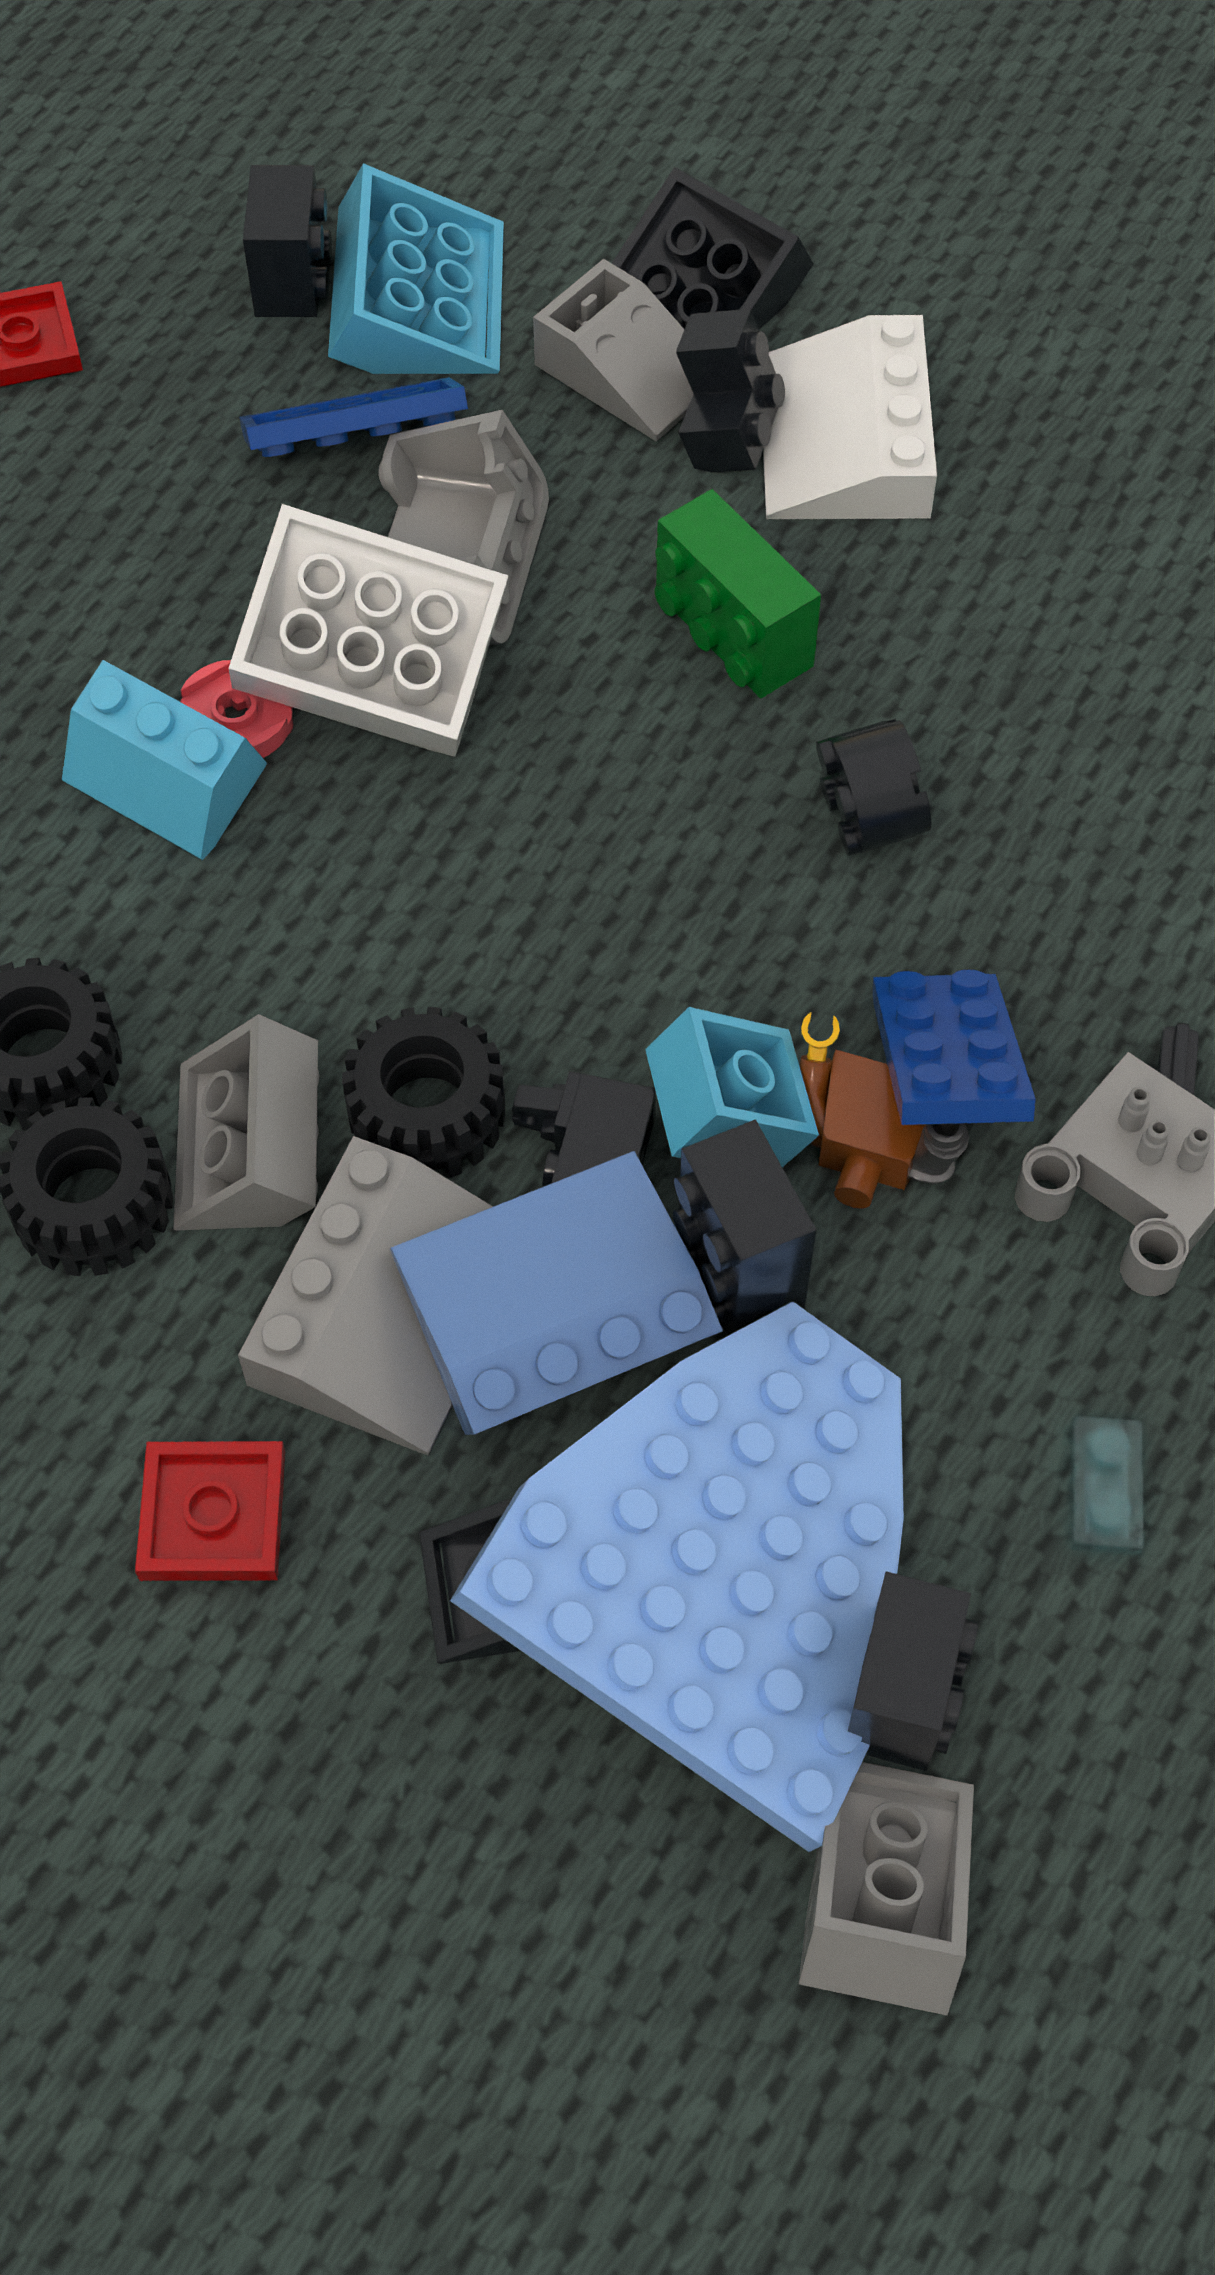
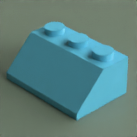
[62,660,267,860]

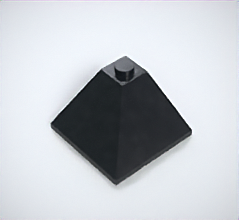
[612,167,814,330]

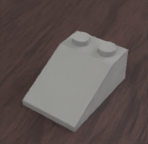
[799,1762,974,2015]

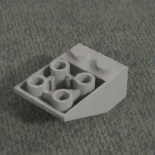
[533,259,693,442]

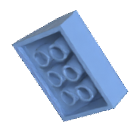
[390,1151,723,1435]

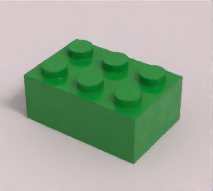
[654,489,821,699]

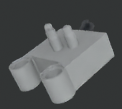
[1015,1023,1215,1296]

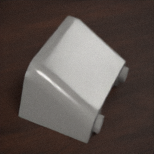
[378,410,549,645]

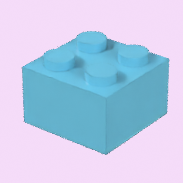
[645,1007,819,1167]

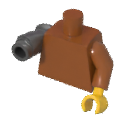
[800,1013,969,1208]

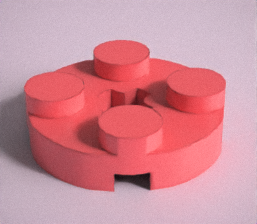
[180,660,293,758]

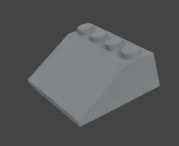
[238,1136,493,1456]

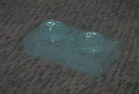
[1071,1416,1143,1555]

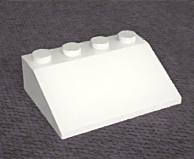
[763,315,937,519]
[228,504,508,757]

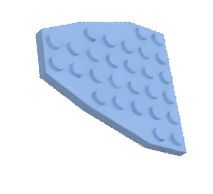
[450,1302,904,1852]

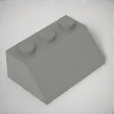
[174,1014,319,1230]

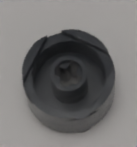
[816,718,932,856]

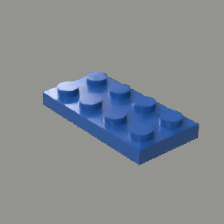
[239,377,468,457]
[873,970,1035,1125]

